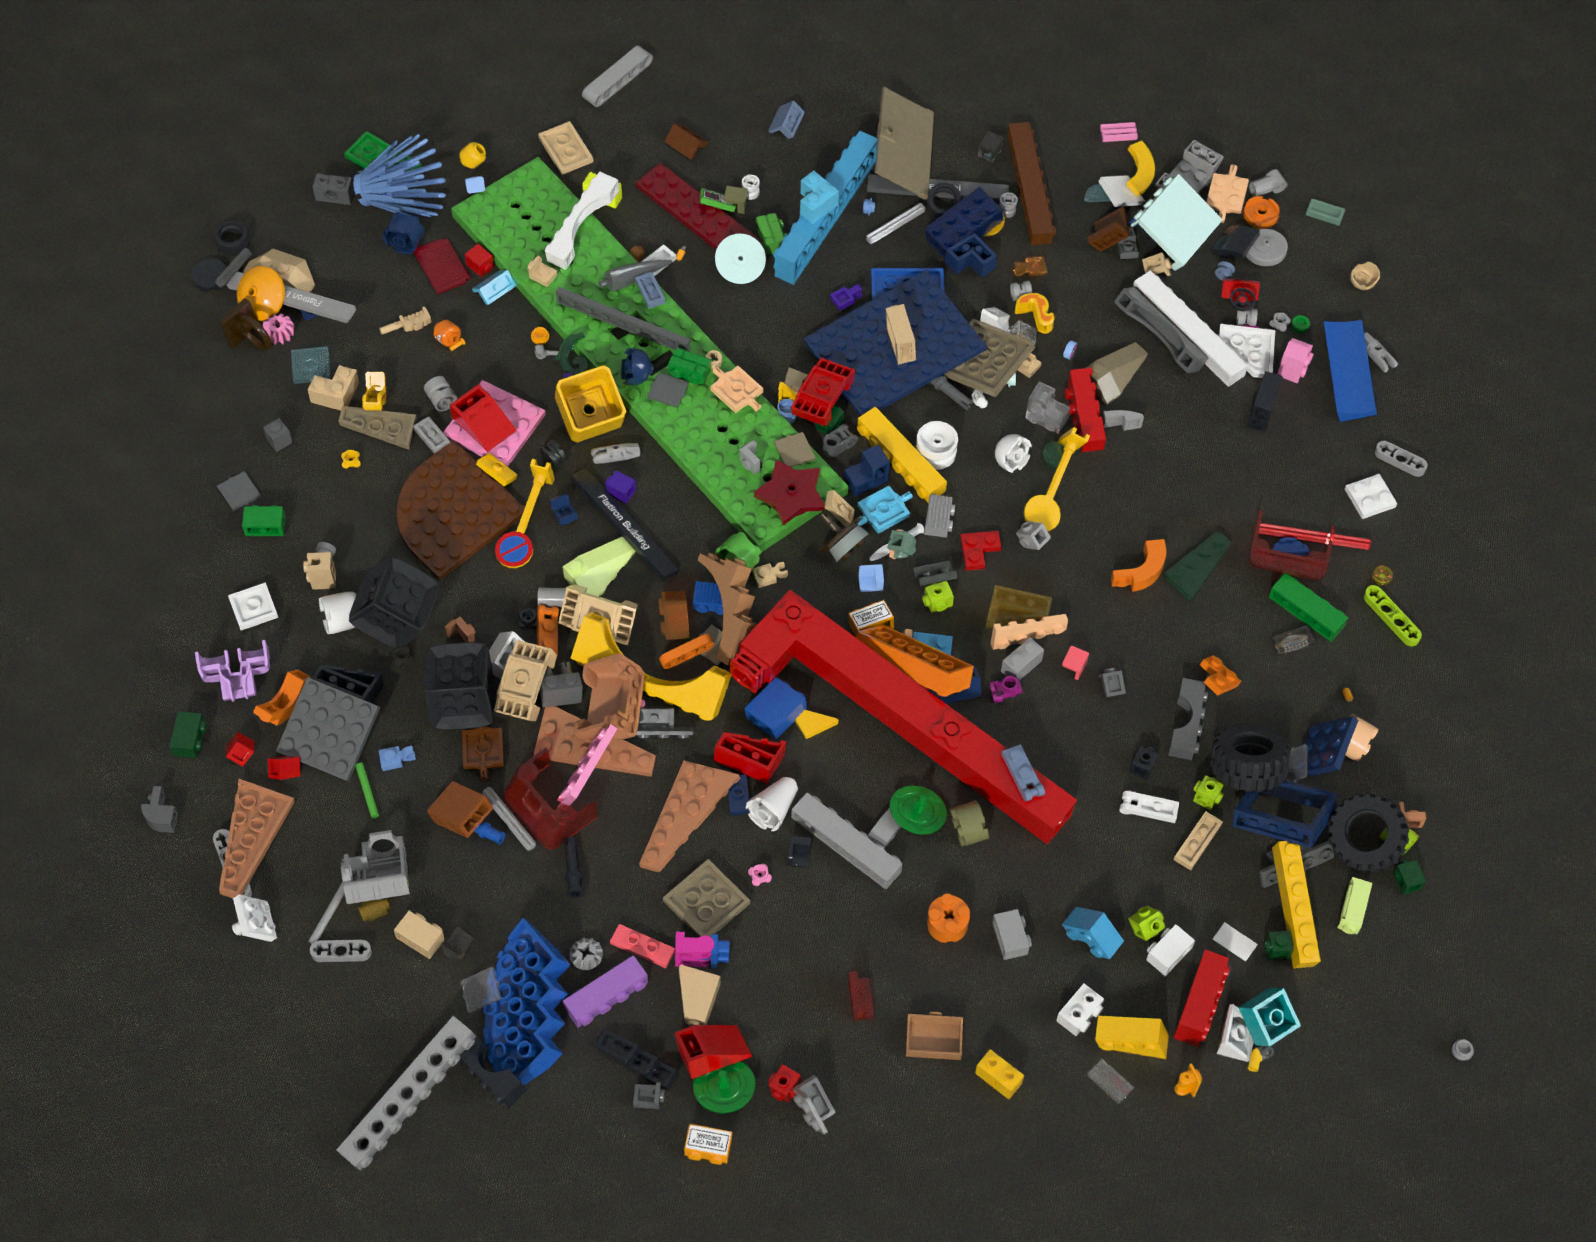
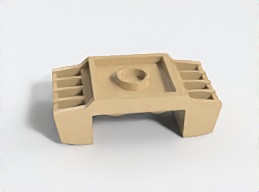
[558,584,638,645]
[494,640,557,721]

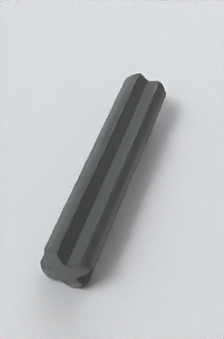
[215,248,252,288]

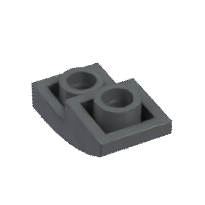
[1117,226,1139,259]

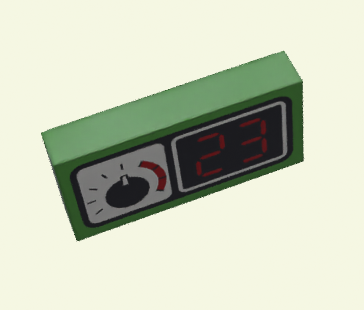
[700,188,736,212]

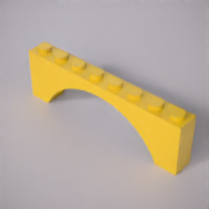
[571,612,732,720]

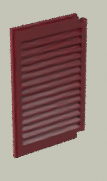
[413,238,470,295]

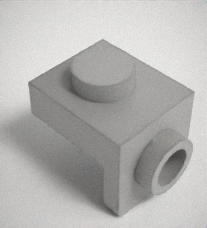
[740,440,760,475]

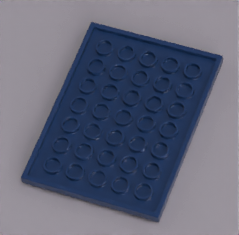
[804,270,987,416]

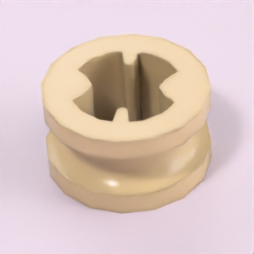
[706,350,722,369]

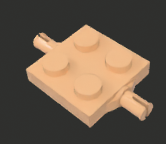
[1207,165,1249,223]
[710,366,763,413]

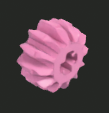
[263,313,294,345]

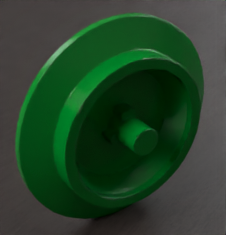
[889,786,947,835]
[693,1061,755,1113]

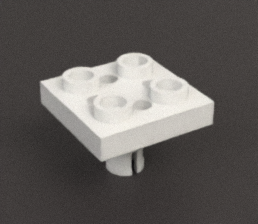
[232,895,277,942]

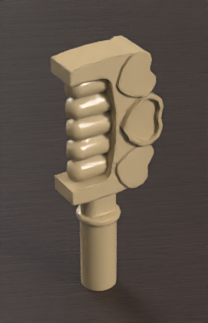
[379,307,431,335]

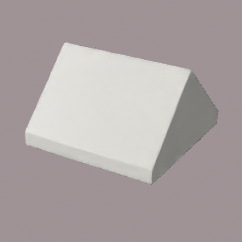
[1217,1004,1254,1062]

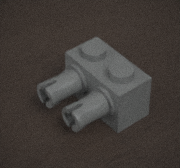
[539,662,583,707]

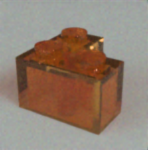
[658,590,689,640]

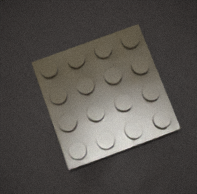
[942,319,1035,397]

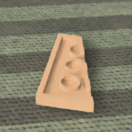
[991,614,1068,650]

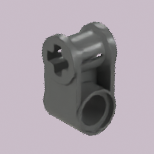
[822,424,858,458]

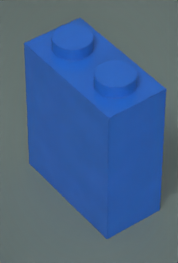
[744,677,807,740]

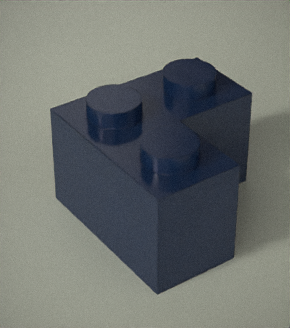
[945,233,997,277]
[844,445,889,496]

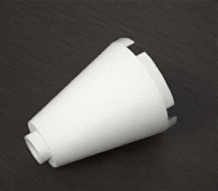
[746,777,798,831]

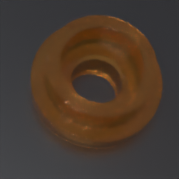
[629,245,645,261]

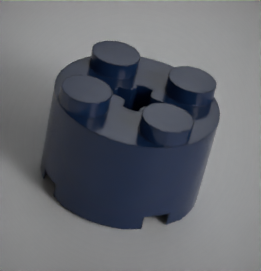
[382,213,424,255]

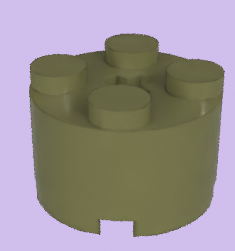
[950,800,989,847]

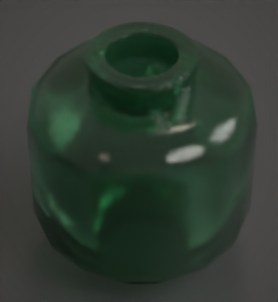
[1041,441,1064,471]

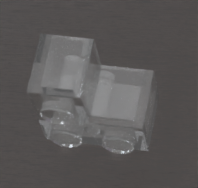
[1026,381,1070,434]

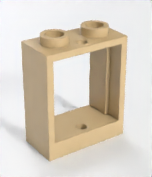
[886,304,916,365]

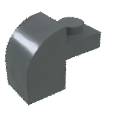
[141,786,178,833]

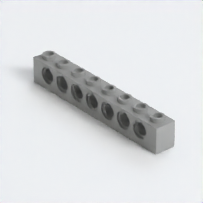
[337,1016,476,1170]

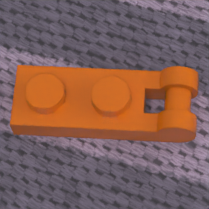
[537,604,559,655]

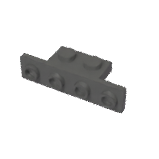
[636,707,694,738]
[1259,841,1334,888]

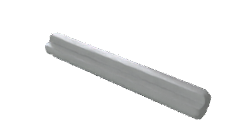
[866,203,925,244]
[482,787,536,851]

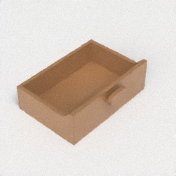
[906,1012,963,1060]

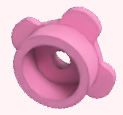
[748,864,772,886]

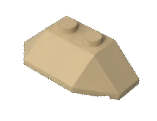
[242,249,315,292]

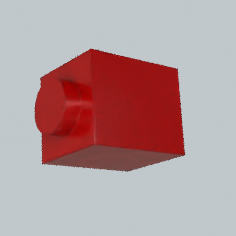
[465,244,494,277]

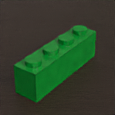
[1269,573,1348,642]

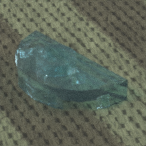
[1084,184,1111,202]

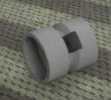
[424,376,457,411]

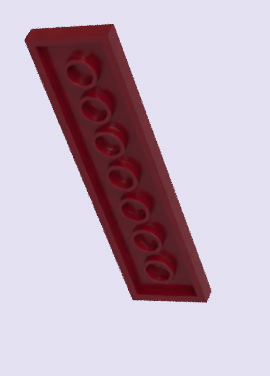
[636,163,762,250]

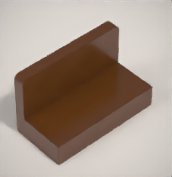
[665,123,708,159]

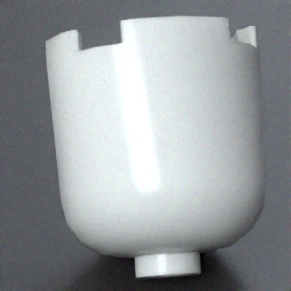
[319,591,357,634]

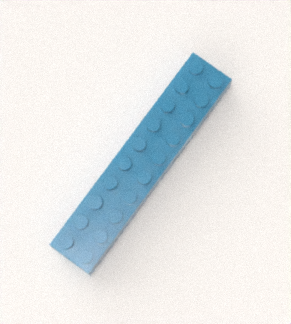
[773,131,878,285]

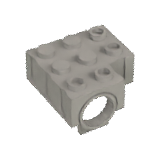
[341,830,409,904]

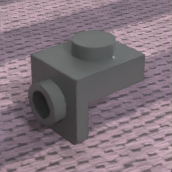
[633,1082,665,1109]

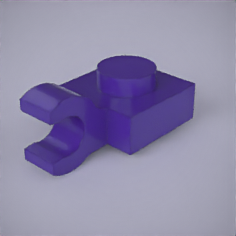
[830,284,863,311]

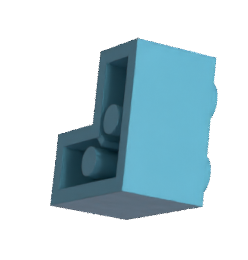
[800,171,839,224]

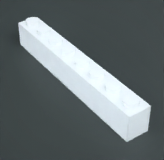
[1133,271,1248,387]

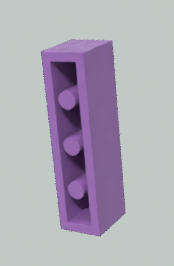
[563,956,648,1028]

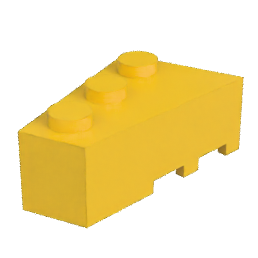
[1095,1016,1169,1059]

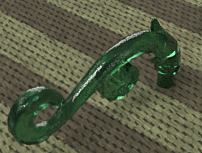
[554,331,593,408]

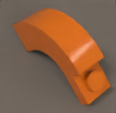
[1111,539,1166,592]
[253,669,311,726]

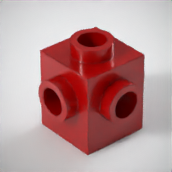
[769,1065,803,1103]

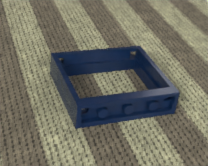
[1233,780,1338,848]

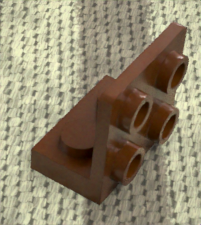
[1087,207,1130,252]

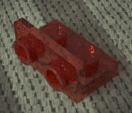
[848,971,874,1021]

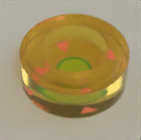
[1372,566,1393,585]

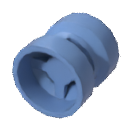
[777,399,796,424]

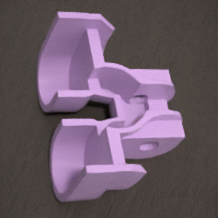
[195,640,270,702]

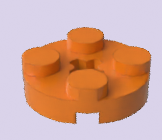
[1243,196,1279,230]

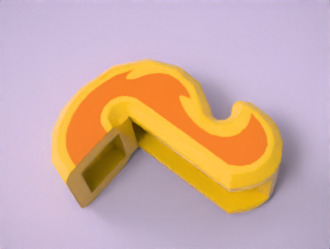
[1015,293,1054,334]
[362,372,386,411]

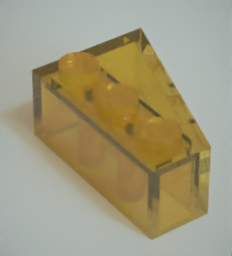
[986,585,1052,628]

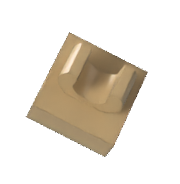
[1018,354,1041,378]

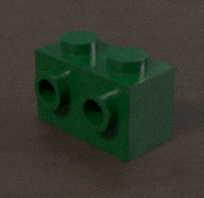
[169,711,207,758]

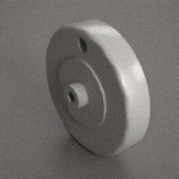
[1246,229,1288,266]

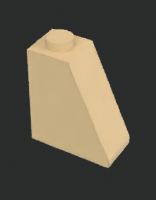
[679,964,720,1027]

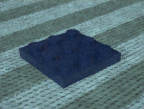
[1292,716,1359,779]

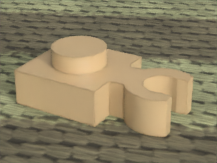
[752,562,788,588]

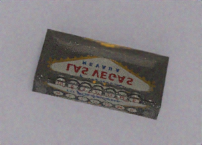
[1271,625,1316,656]

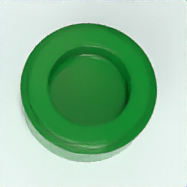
[1291,315,1310,334]

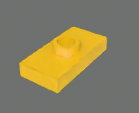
[476,453,518,487]

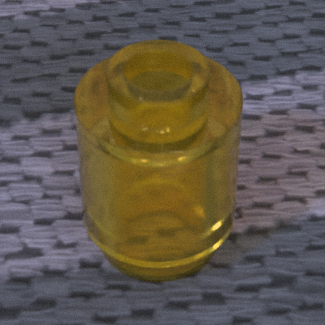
[358,898,390,922]

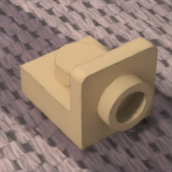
[1142,252,1172,276]
[528,256,557,287]

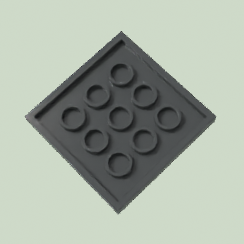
[276,677,380,781]

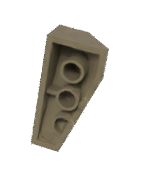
[1086,342,1148,405]

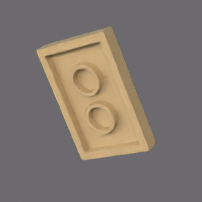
[538,121,593,175]

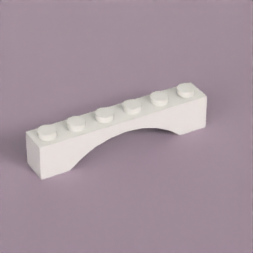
[545,172,619,270]

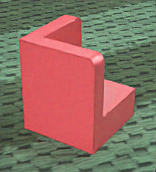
[1062,646,1089,680]

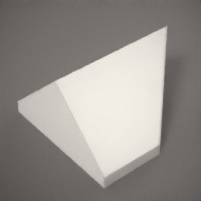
[980,307,1010,333]

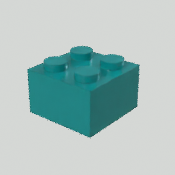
[1238,988,1301,1046]

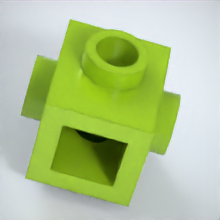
[922,581,954,613]
[1193,775,1224,811]
[1128,906,1166,941]

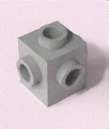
[1016,521,1051,550]

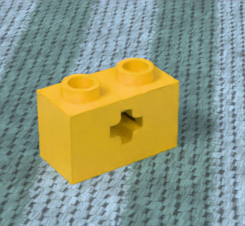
[975,1049,1024,1099]

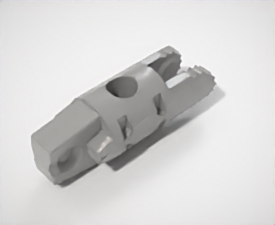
[1364,332,1398,372]
[591,443,640,464]

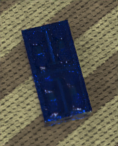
[925,187,1004,259]

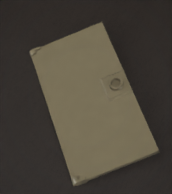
[875,87,934,199]

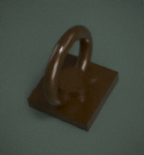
[219,298,272,351]

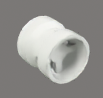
[742,175,760,200]

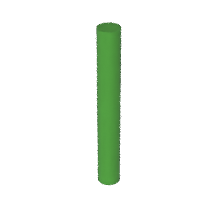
[355,763,379,819]

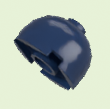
[621,348,653,385]

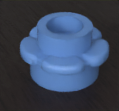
[863,198,875,216]

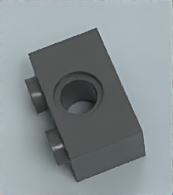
[313,173,354,205]

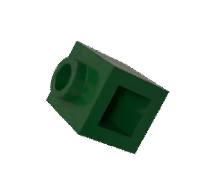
[1264,930,1294,961]

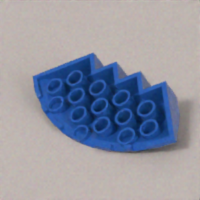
[483,918,570,1085]

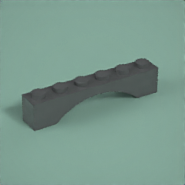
[1114,287,1208,373]

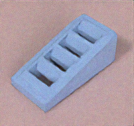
[465,176,485,193]

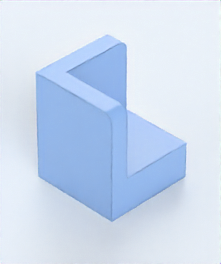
[858,565,884,592]

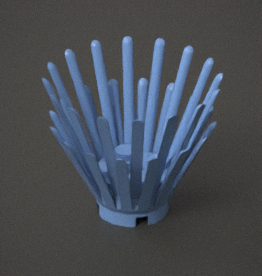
[353,134,446,217]

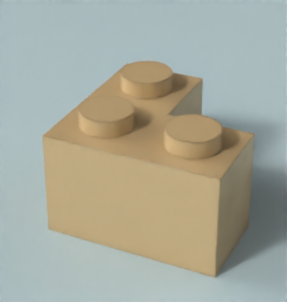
[308,365,359,411]

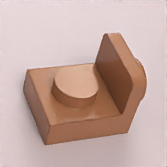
[1397,802,1426,828]

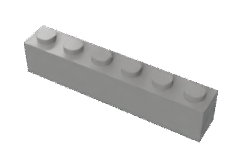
[791,793,902,889]

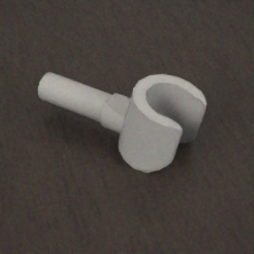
[534,345,561,359]

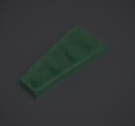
[1164,530,1232,601]

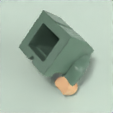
[887,529,917,559]

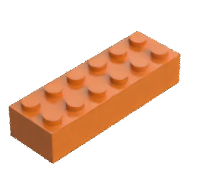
[856,624,974,697]

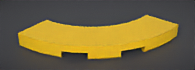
[1126,141,1155,196]

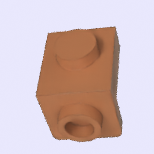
[444,616,476,642]

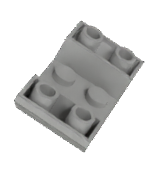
[1155,140,1224,195]

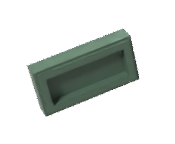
[1306,198,1345,226]

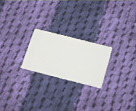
[1213,922,1258,961]

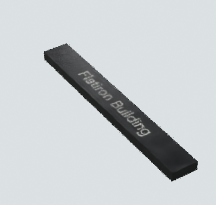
[570,468,679,581]

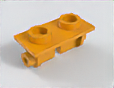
[1175,1063,1202,1097]

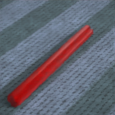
[1257,522,1371,550]

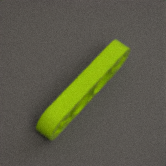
[1364,585,1422,646]

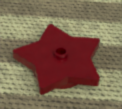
[754,460,825,525]

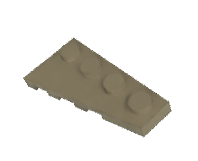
[339,406,417,450]

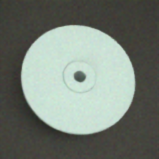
[715,234,766,284]

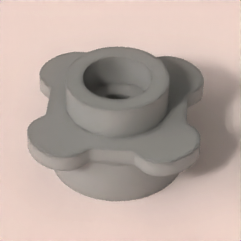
[1269,313,1291,331]

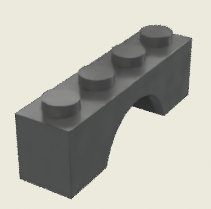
[1168,678,1208,760]

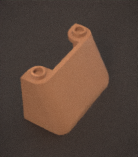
[574,653,644,739]

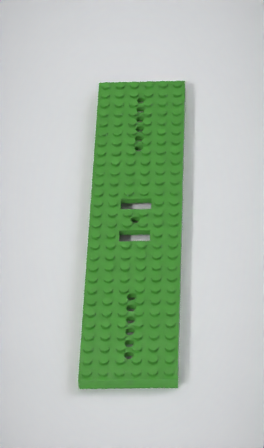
[451,157,848,552]

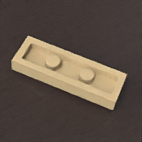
[1174,811,1223,870]

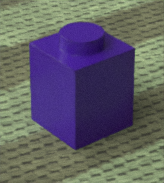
[605,471,636,504]

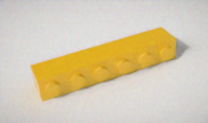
[857,407,947,503]
[1272,841,1321,969]

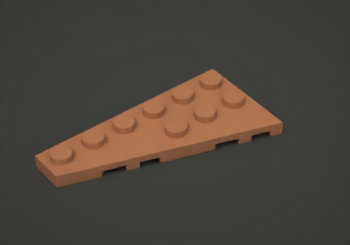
[534,706,656,777]
[639,761,741,872]
[219,779,295,898]

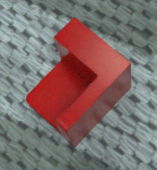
[226,731,254,767]
[267,755,300,780]

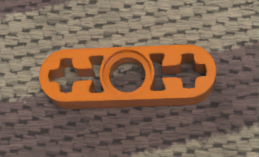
[659,634,715,669]

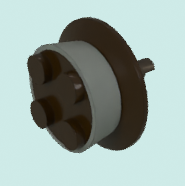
[820,513,868,561]

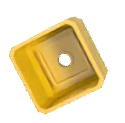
[555,365,626,442]

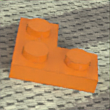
[1200,655,1241,695]

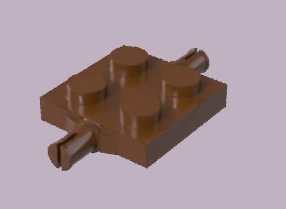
[462,726,504,781]

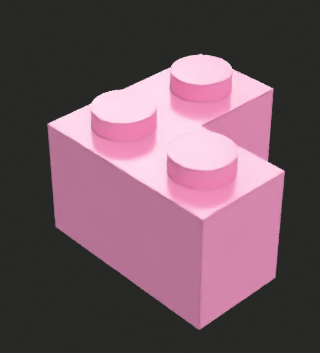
[1277,338,1314,383]

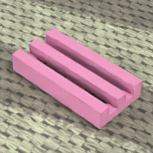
[1100,122,1138,142]

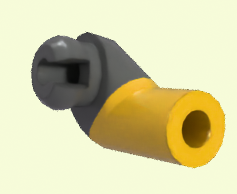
[1248,1046,1274,1072]

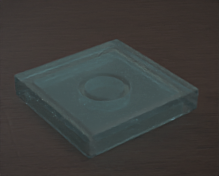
[291,346,331,384]

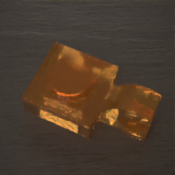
[1013,256,1047,277]

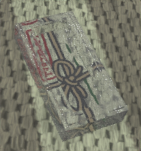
[1087,1059,1134,1104]

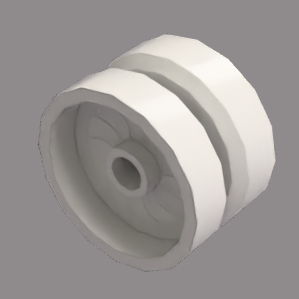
[916,421,958,470]

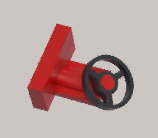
[1221,278,1260,311]

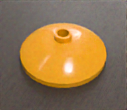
[237,266,285,321]

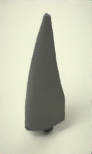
[598,259,672,292]

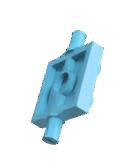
[857,486,913,534]

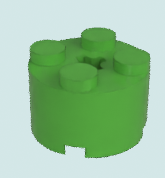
[715,532,761,568]

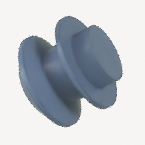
[1215,261,1235,280]

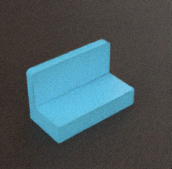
[472,270,517,305]

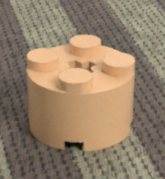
[1345,714,1378,762]

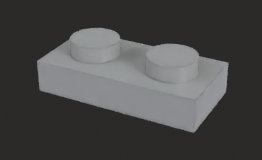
[413,416,450,454]

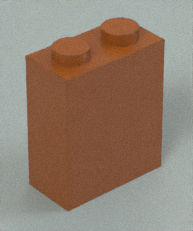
[427,781,493,838]

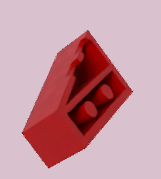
[714,732,787,784]

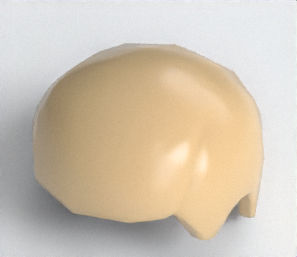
[1350,262,1380,290]

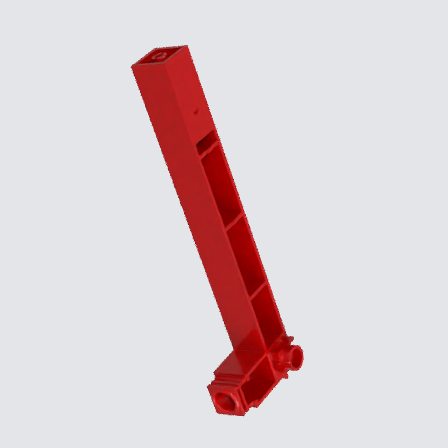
[729,590,1077,845]

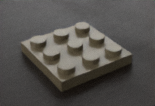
[663,859,750,937]

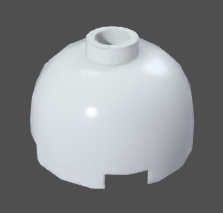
[995,434,1032,473]

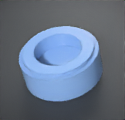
[1063,340,1077,360]

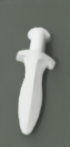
[870,523,925,561]

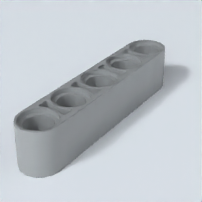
[582,46,653,107]

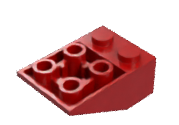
[450,384,517,452]
[674,1025,752,1079]

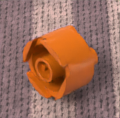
[927,894,970,943]

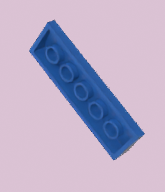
[1324,320,1377,422]

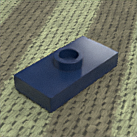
[728,774,750,816]

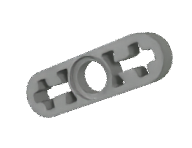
[1375,441,1427,477]
[310,940,372,962]

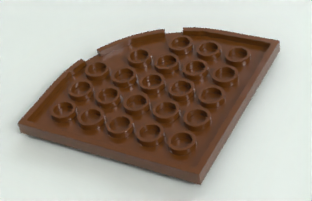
[397,440,525,581]

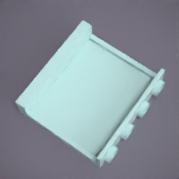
[1131,174,1222,271]

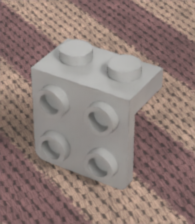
[792,1075,836,1134]

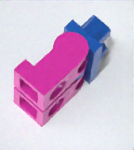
[675,932,729,968]

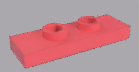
[610,924,675,968]

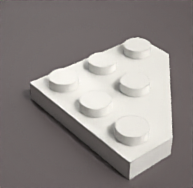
[1219,324,1275,378]

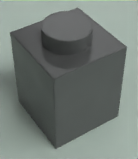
[263,418,292,452]

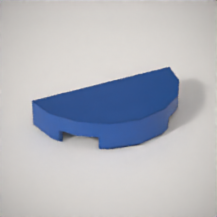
[1271,537,1310,559]

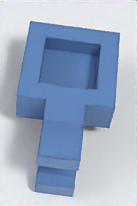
[379,746,416,771]

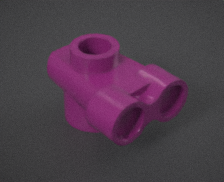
[989,676,1022,703]

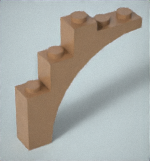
[697,553,758,666]

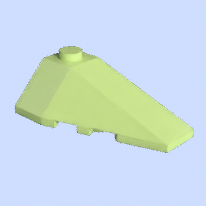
[563,537,636,597]

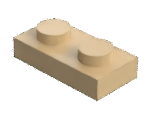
[825,490,854,527]

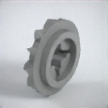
[569,937,603,970]

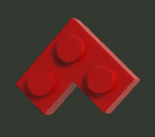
[960,531,1001,570]

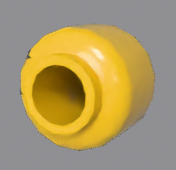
[459,142,486,169]

